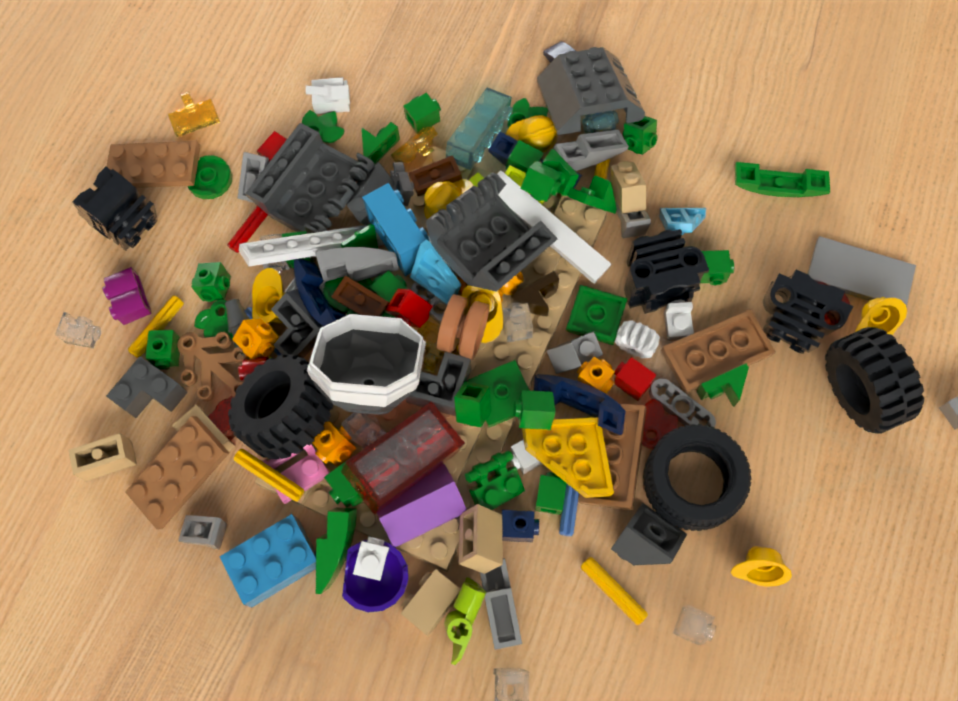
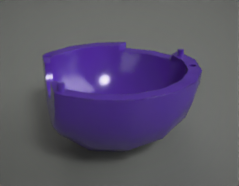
[342,540,409,613]

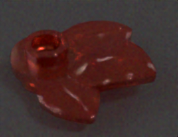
[642,399,678,449]

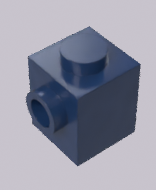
[502,510,539,543]

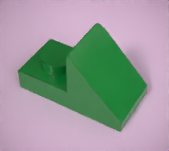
[362,122,400,164]
[542,149,579,196]
[568,176,617,214]
[696,363,749,407]

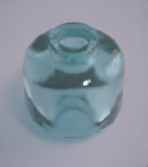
[582,110,619,134]

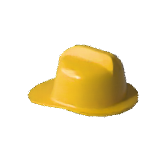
[506,115,558,152]
[424,179,474,219]
[252,268,285,324]
[461,285,503,343]
[855,297,907,335]
[731,546,792,587]

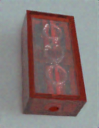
[341,401,465,515]

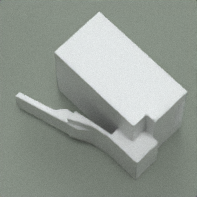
[306,77,350,114]

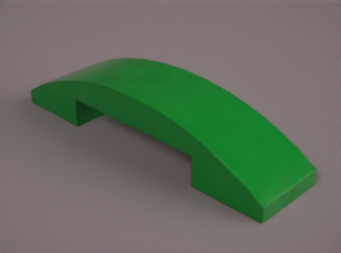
[735,162,830,197]

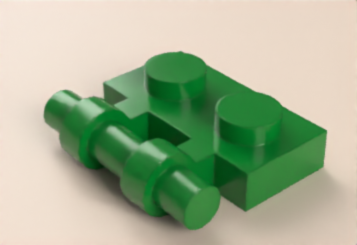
[465,450,525,510]

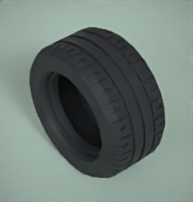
[643,424,752,531]

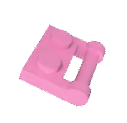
[262,444,330,504]

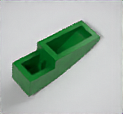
[316,507,357,594]

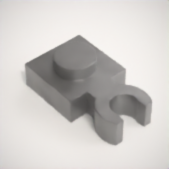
[390,162,414,207]

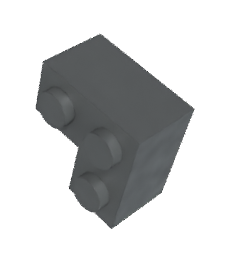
[271,289,324,358]
[406,352,471,416]
[106,357,188,418]

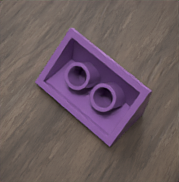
[372,464,467,548]

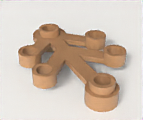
[177,332,249,401]

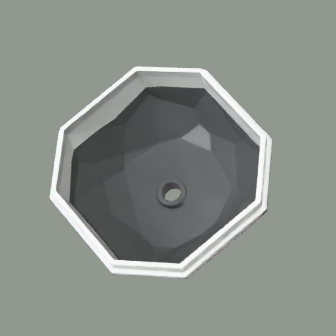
[307,314,426,415]

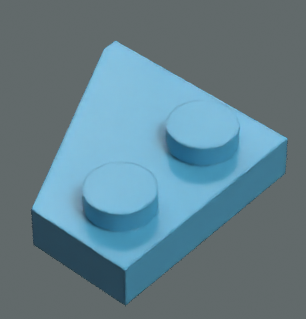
[659,208,706,235]
[410,239,461,304]

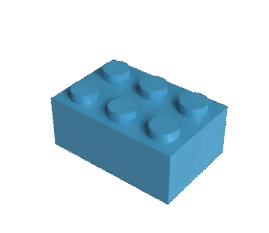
[362,183,429,276]
[219,514,316,608]

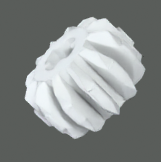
[615,320,660,358]

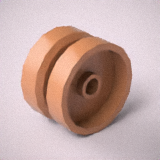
[437,294,490,360]

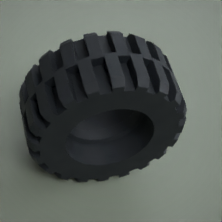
[825,327,924,434]
[228,355,333,459]

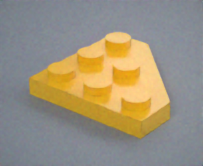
[522,417,614,498]

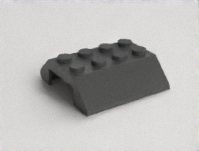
[537,47,645,135]
[245,123,375,234]
[426,173,558,292]

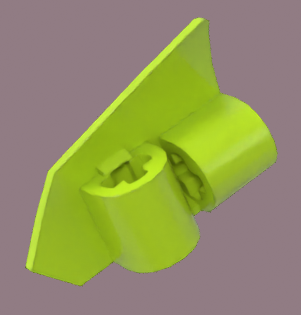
[444,577,486,665]

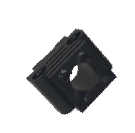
[72,166,157,251]
[624,229,709,314]
[763,269,854,354]

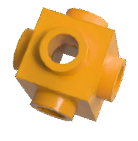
[232,318,280,359]
[577,356,615,394]
[313,421,357,467]

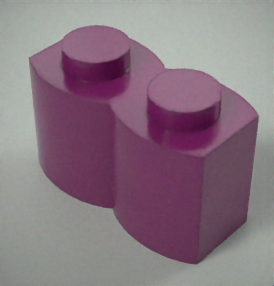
[102,267,152,325]

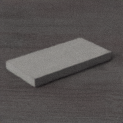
[808,236,916,307]

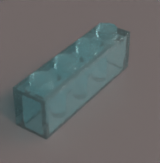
[446,87,513,170]

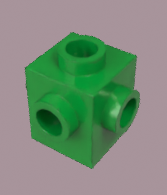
[622,116,658,155]
[191,262,231,302]

